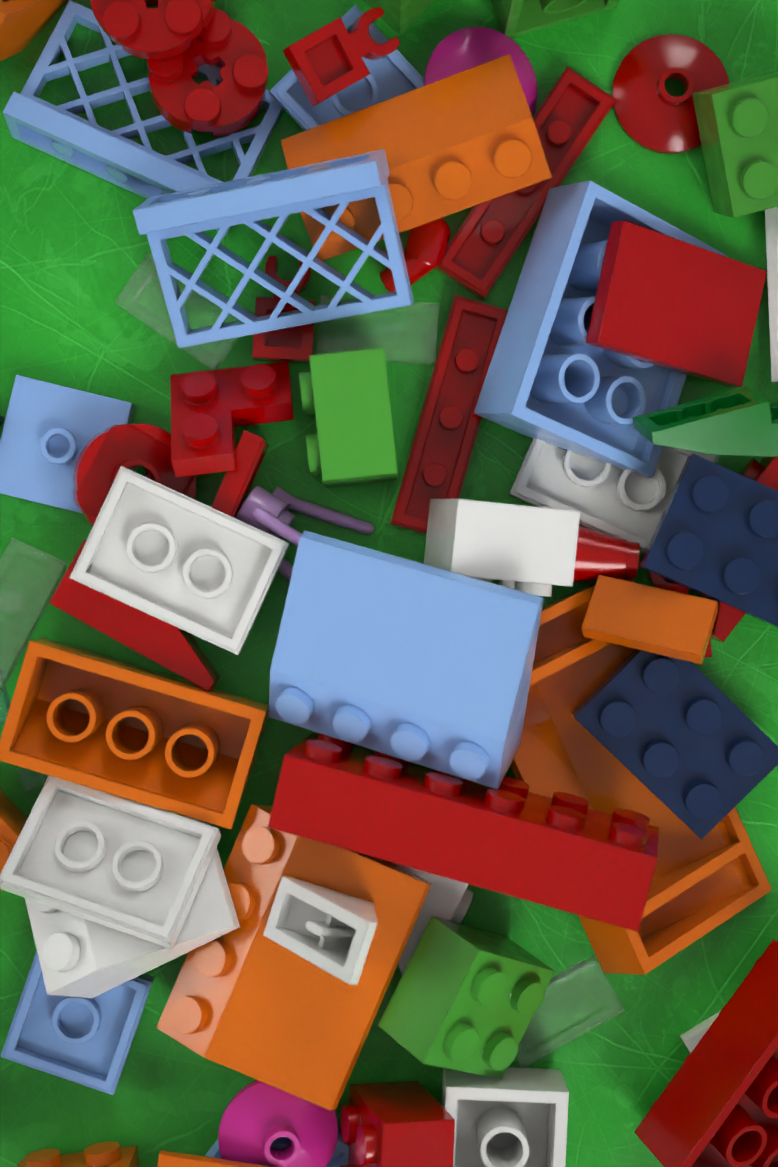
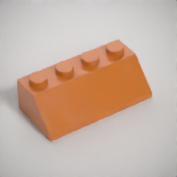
[281,54,552,261]
[0,638,269,830]

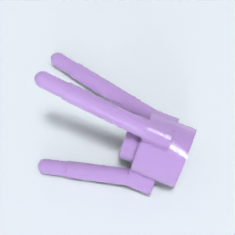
[236,486,374,581]

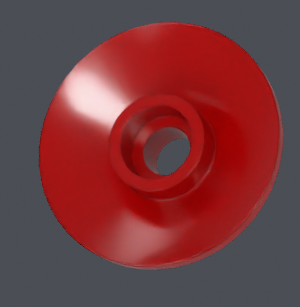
[612,34,729,154]

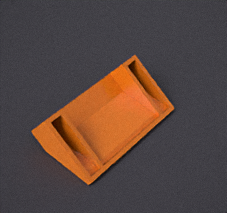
[510,577,772,975]

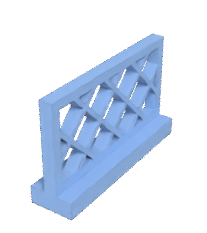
[3,0,284,235]
[133,149,414,348]

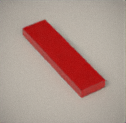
[435,67,616,301]
[390,295,508,534]

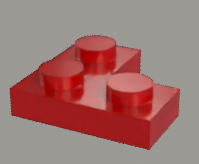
[170,361,294,477]

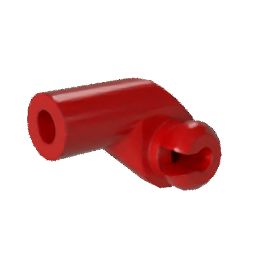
[379,218,450,292]

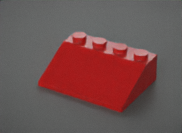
[634,939,778,1167]

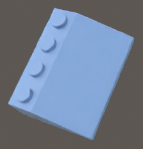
[474,181,727,478]
[268,530,544,790]

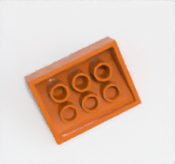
[156,804,432,1111]

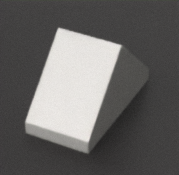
[263,876,378,985]

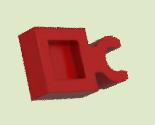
[283,7,400,107]
[252,255,317,363]

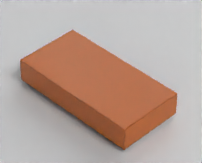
[581,575,718,665]

